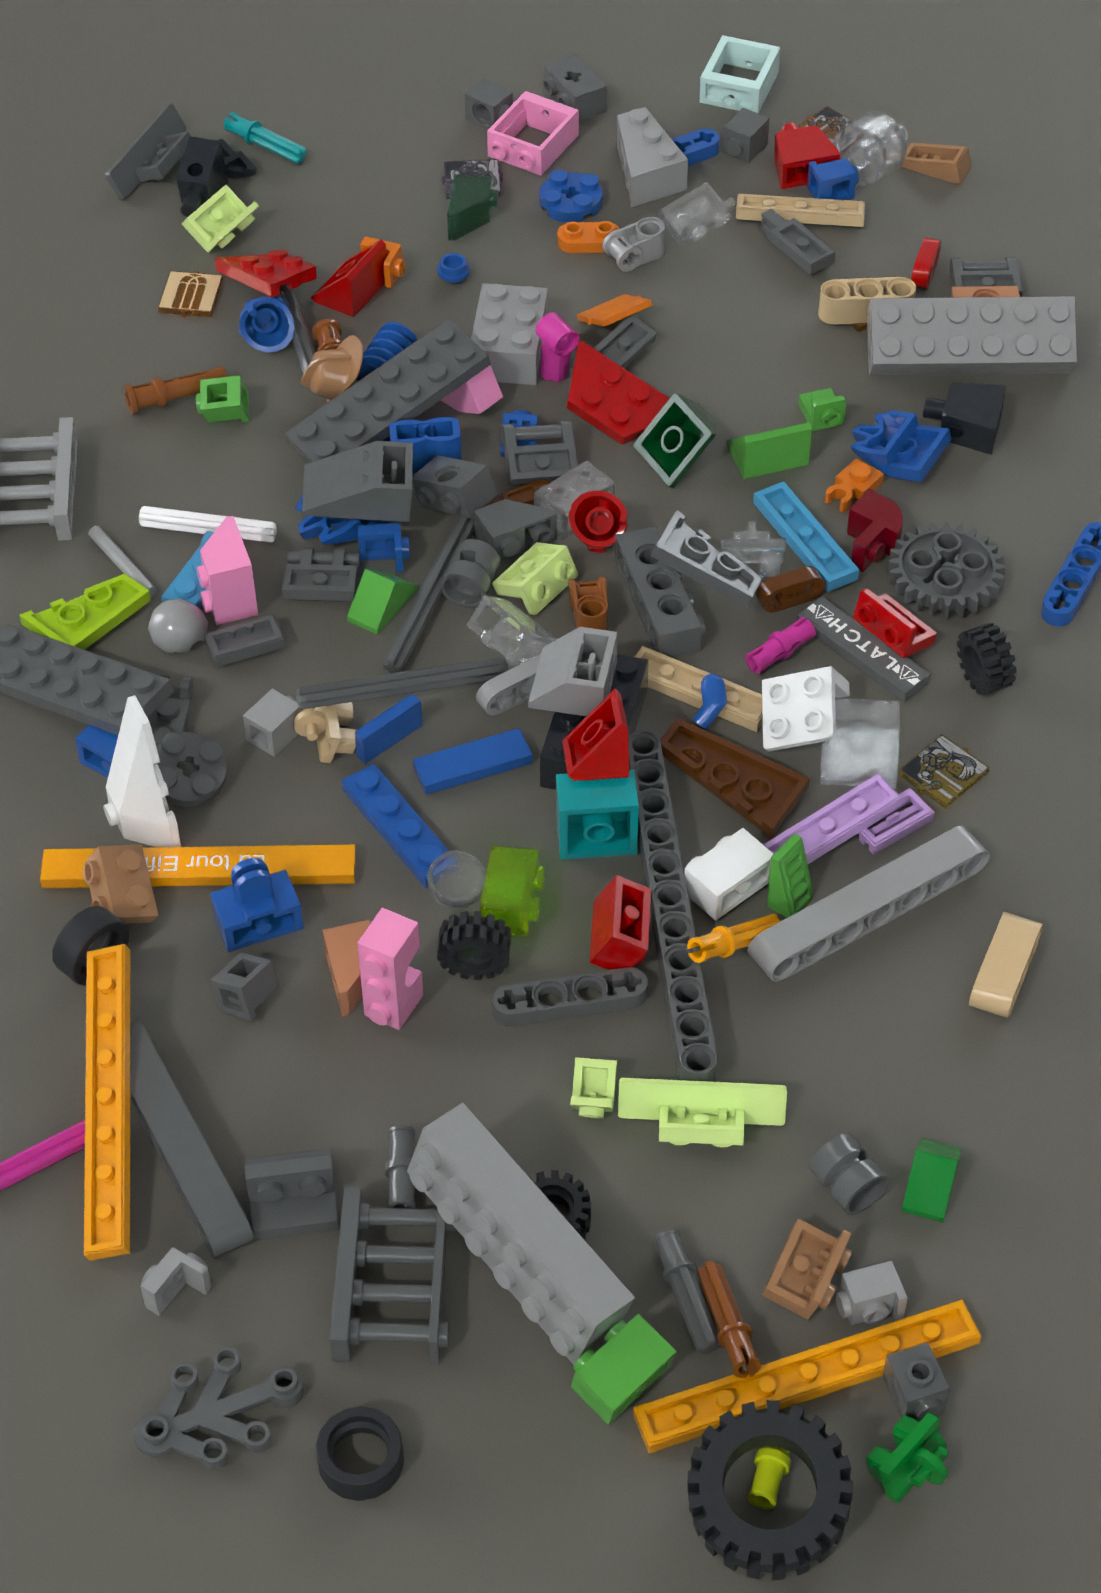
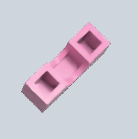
[357,907,423,1030]

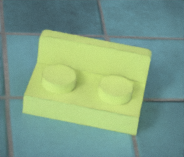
[492,542,578,615]

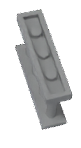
[0,417,78,541]

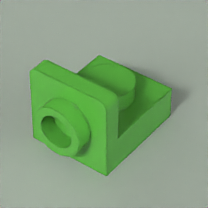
[798,388,846,431]

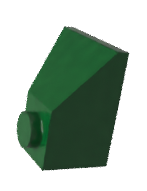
[633,392,717,488]

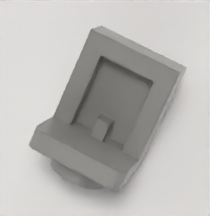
[140,1247,212,1316]

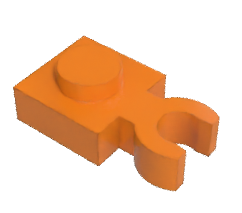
[825,458,884,513]

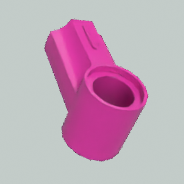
[535,312,579,382]

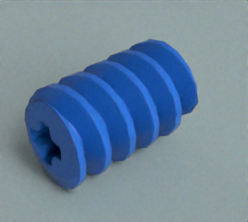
[356,322,417,381]

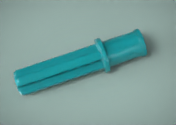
[224,112,307,164]

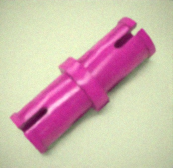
[745,617,816,674]

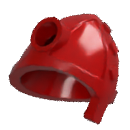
[569,490,628,553]

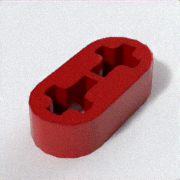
[911,237,941,289]

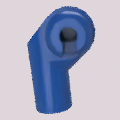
[692,674,727,730]

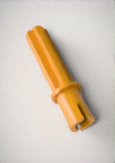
[687,913,782,963]

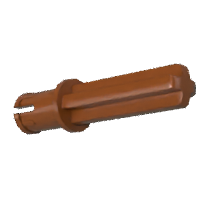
[697,1261,761,1378]

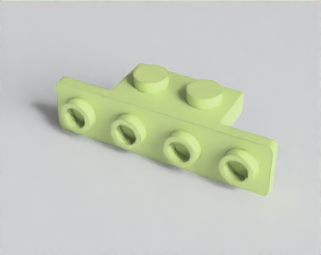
[618,1078,787,1147]

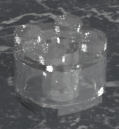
[833,111,908,186]

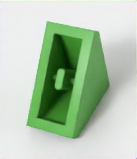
[347,569,417,635]

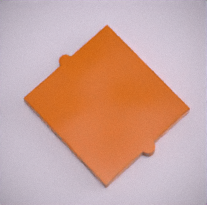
[577,294,653,327]

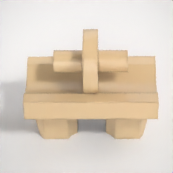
[294,702,356,763]

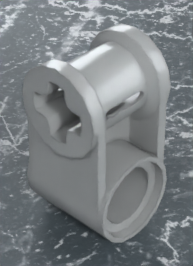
[602,217,665,272]

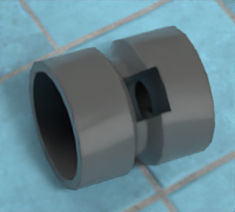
[440,539,500,608]
[809,1133,890,1215]

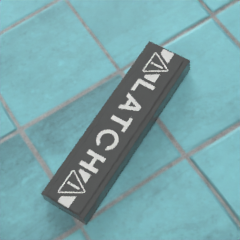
[796,596,931,702]

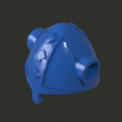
[238,295,295,353]

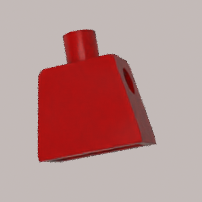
[774,122,840,189]

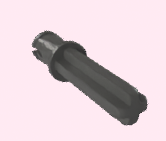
[653,1229,720,1354]

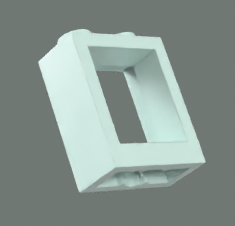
[699,35,780,113]

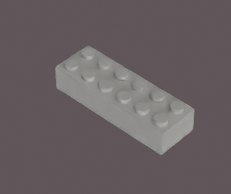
[867,296,1077,375]
[407,1103,635,1365]

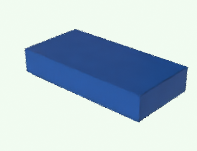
[355,694,422,764]

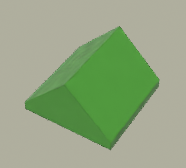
[726,422,812,479]

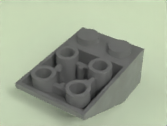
[302,441,413,522]

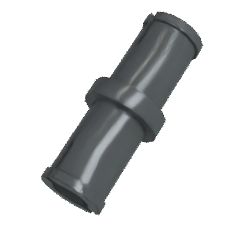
[385,1125,415,1209]

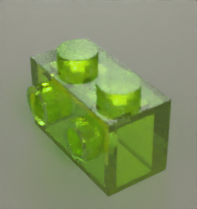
[480,845,546,936]

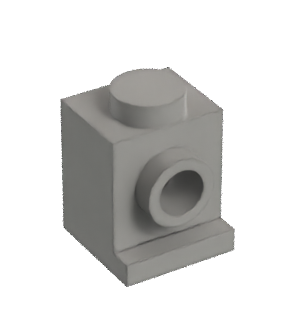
[835,1260,908,1325]

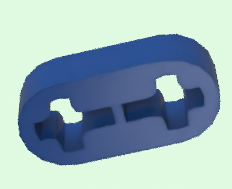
[672,129,720,166]

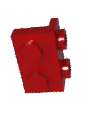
[853,588,937,658]

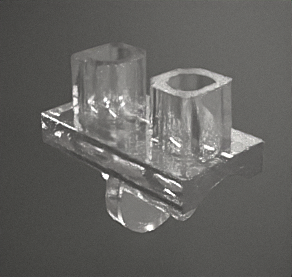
[719,521,786,578]

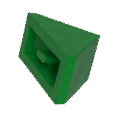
[901,1138,963,1223]

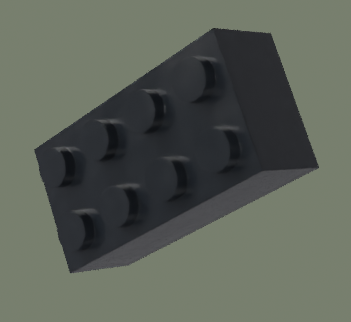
[540,654,649,790]

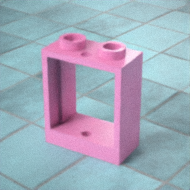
[487,91,579,176]

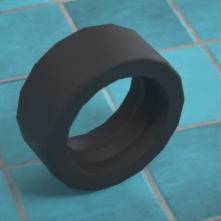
[52,905,129,986]
[316,1406,404,1501]

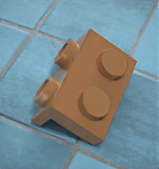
[83,845,159,924]
[761,1218,852,1320]

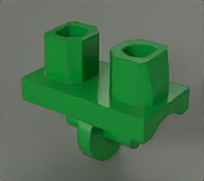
[866,1412,948,1504]

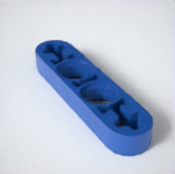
[1041,522,1101,626]

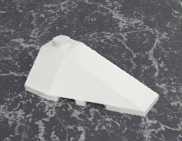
[103,695,181,847]

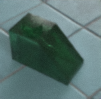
[447,174,498,241]

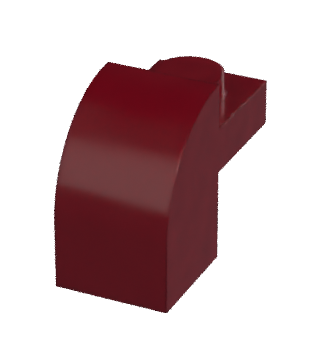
[847,489,903,573]

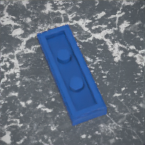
[413,728,533,795]

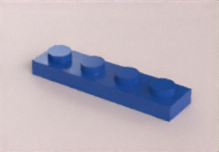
[342,763,458,889]

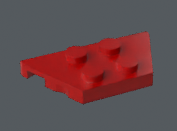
[215,250,317,297]
[566,341,670,445]

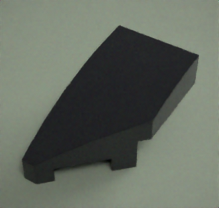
[218,138,256,177]

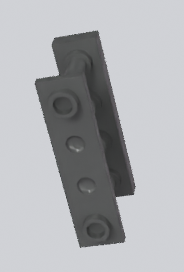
[330,1186,456,1364]

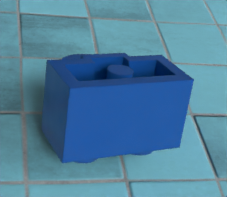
[210,858,304,952]

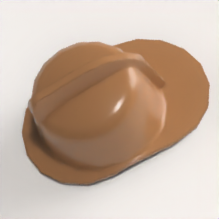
[301,335,363,402]

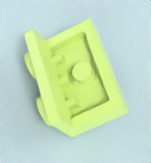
[182,185,259,253]

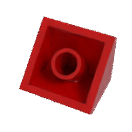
[310,239,387,317]
[562,689,629,781]

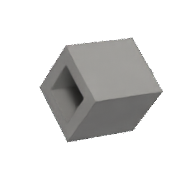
[243,688,302,757]

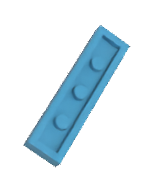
[753,481,859,592]

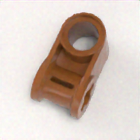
[568,576,608,631]

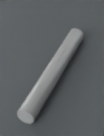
[88,526,157,597]

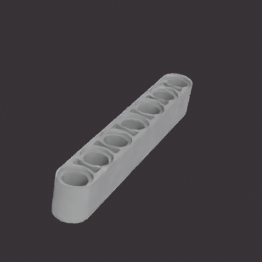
[747,826,990,982]

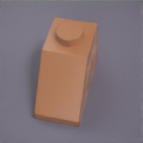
[322,920,370,1017]

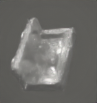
[657,182,736,245]

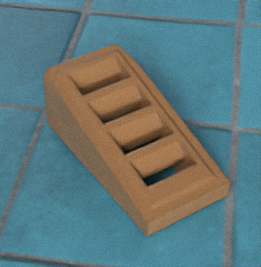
[899,143,972,184]

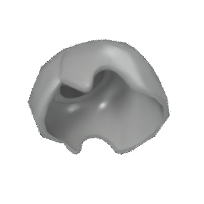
[148,599,208,653]

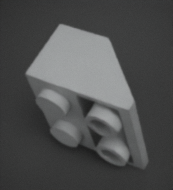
[528,627,618,716]

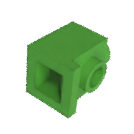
[196,375,249,423]

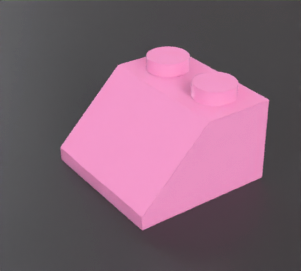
[196,516,258,626]

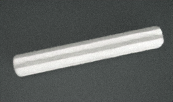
[139,506,277,543]

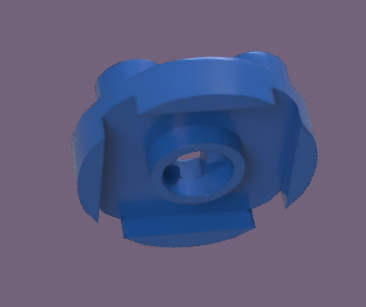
[539,170,603,223]

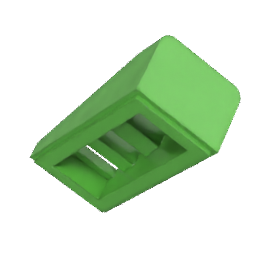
[767,834,813,918]

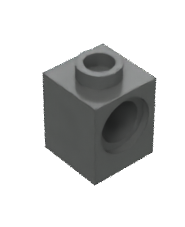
[465,79,513,129]

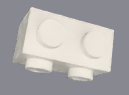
[684,828,773,921]

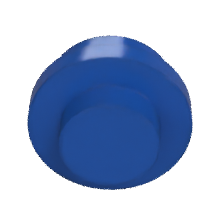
[437,253,470,283]

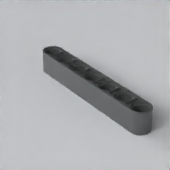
[130,1018,254,1258]

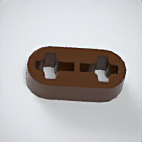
[756,566,825,613]

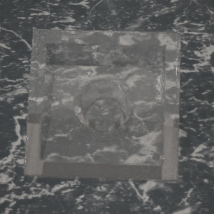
[820,698,900,788]

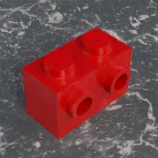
[589,875,651,970]

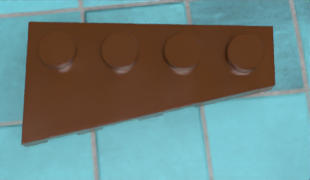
[660,718,810,839]

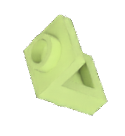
[570,1057,617,1118]

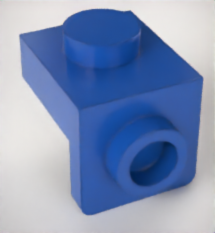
[357,523,410,572]

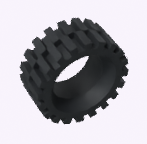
[687,1400,853,1581]

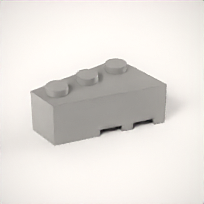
[617,107,688,208]

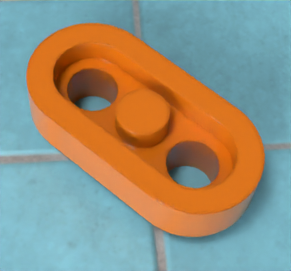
[557,221,621,253]

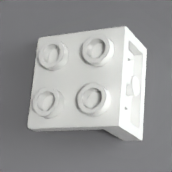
[762,666,850,752]

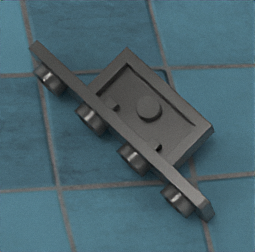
[105,104,191,200]

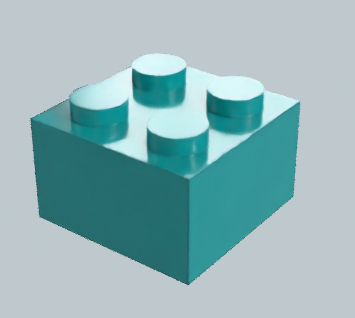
[556,769,639,860]

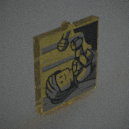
[898,734,989,809]

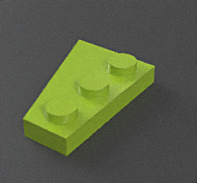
[19,573,151,650]

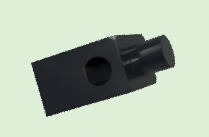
[177,136,229,217]
[923,382,1006,455]

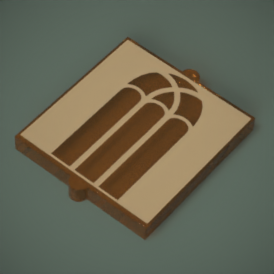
[158,271,223,317]

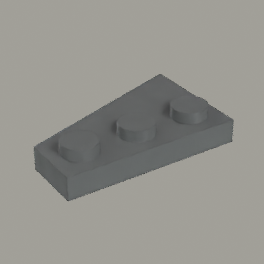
[651,510,762,607]

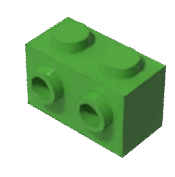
[571,1314,677,1426]

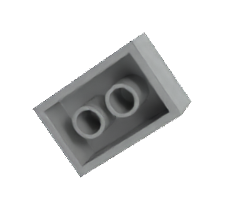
[471,283,548,385]

